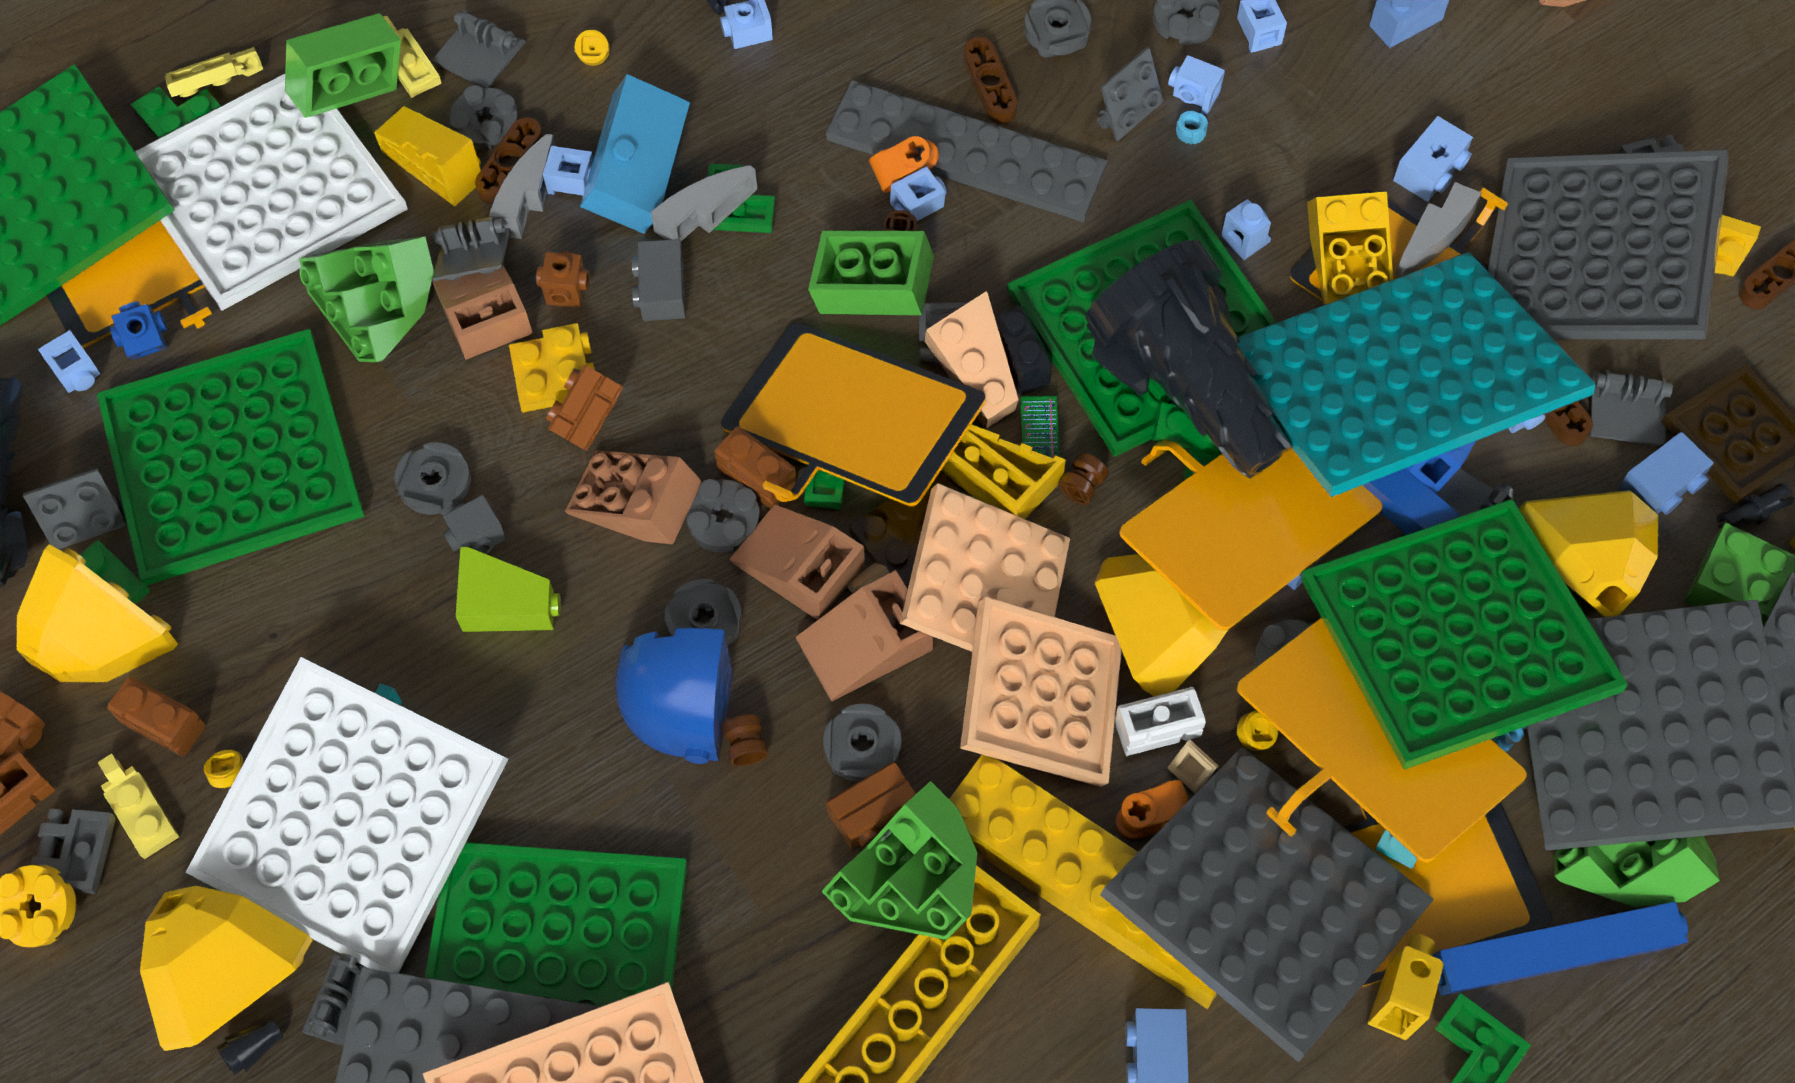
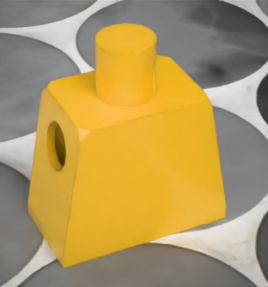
[1367,934,1444,1041]

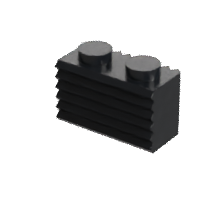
[994,305,1053,395]

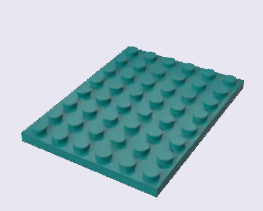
[1237,252,1596,497]

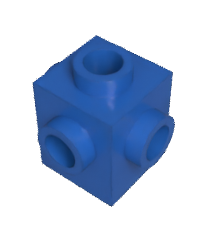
[110,301,168,360]

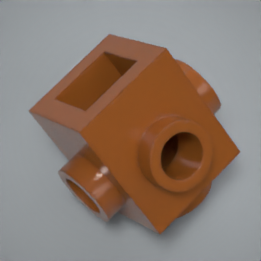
[536,251,590,308]

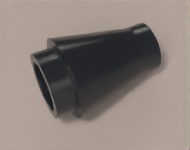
[216,1017,283,1075]

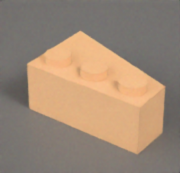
[925,291,1019,430]

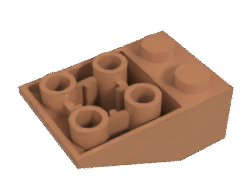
[432,265,533,360]
[565,450,702,544]
[729,504,865,620]
[796,570,933,702]

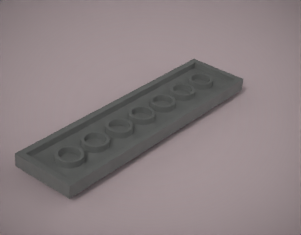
[826,80,1108,222]

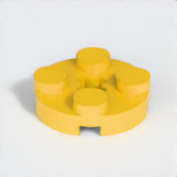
[0,865,76,947]

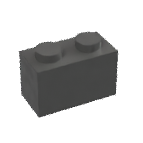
[632,239,685,321]

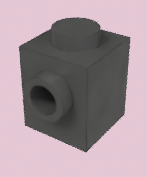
[442,495,506,554]

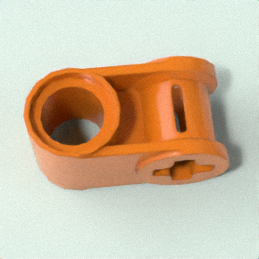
[868,136,939,193]
[1115,780,1189,840]

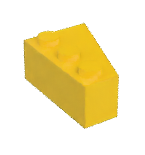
[374,106,481,206]
[941,424,1066,519]

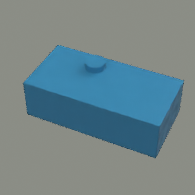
[580,74,690,234]

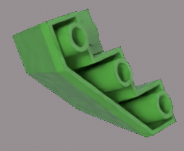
[299,236,434,362]
[822,781,977,940]
[1553,836,1720,907]

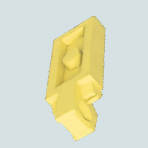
[383,15,441,98]
[165,47,263,97]
[98,754,179,860]

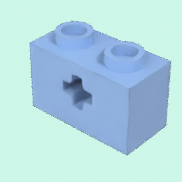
[1393,116,1473,202]

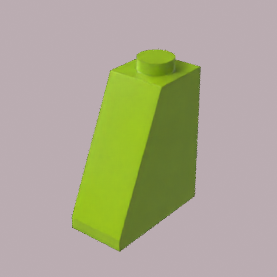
[456,547,561,632]

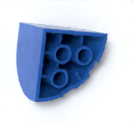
[615,628,733,764]

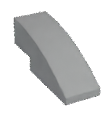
[489,134,556,239]
[650,165,758,241]
[1395,182,1481,277]

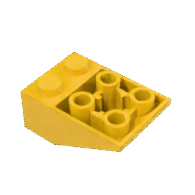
[1307,192,1393,305]

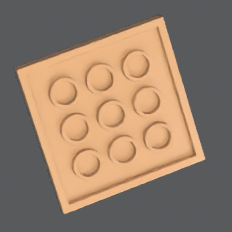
[900,484,1070,652]
[960,597,1121,787]

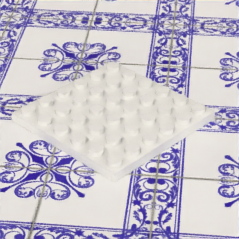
[135,74,408,311]
[185,657,508,973]

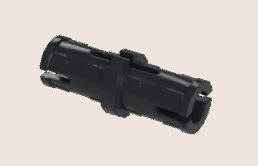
[1717,483,1794,529]

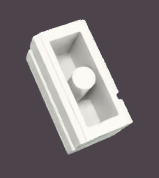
[1115,687,1206,756]

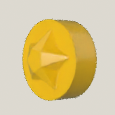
[575,30,610,66]
[1237,711,1278,751]
[204,750,245,788]

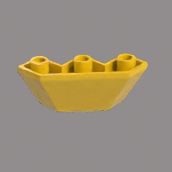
[1519,490,1658,617]
[17,544,178,682]
[1095,554,1228,697]
[140,886,313,1051]

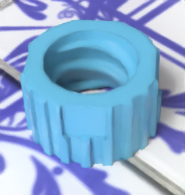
[1176,111,1208,144]

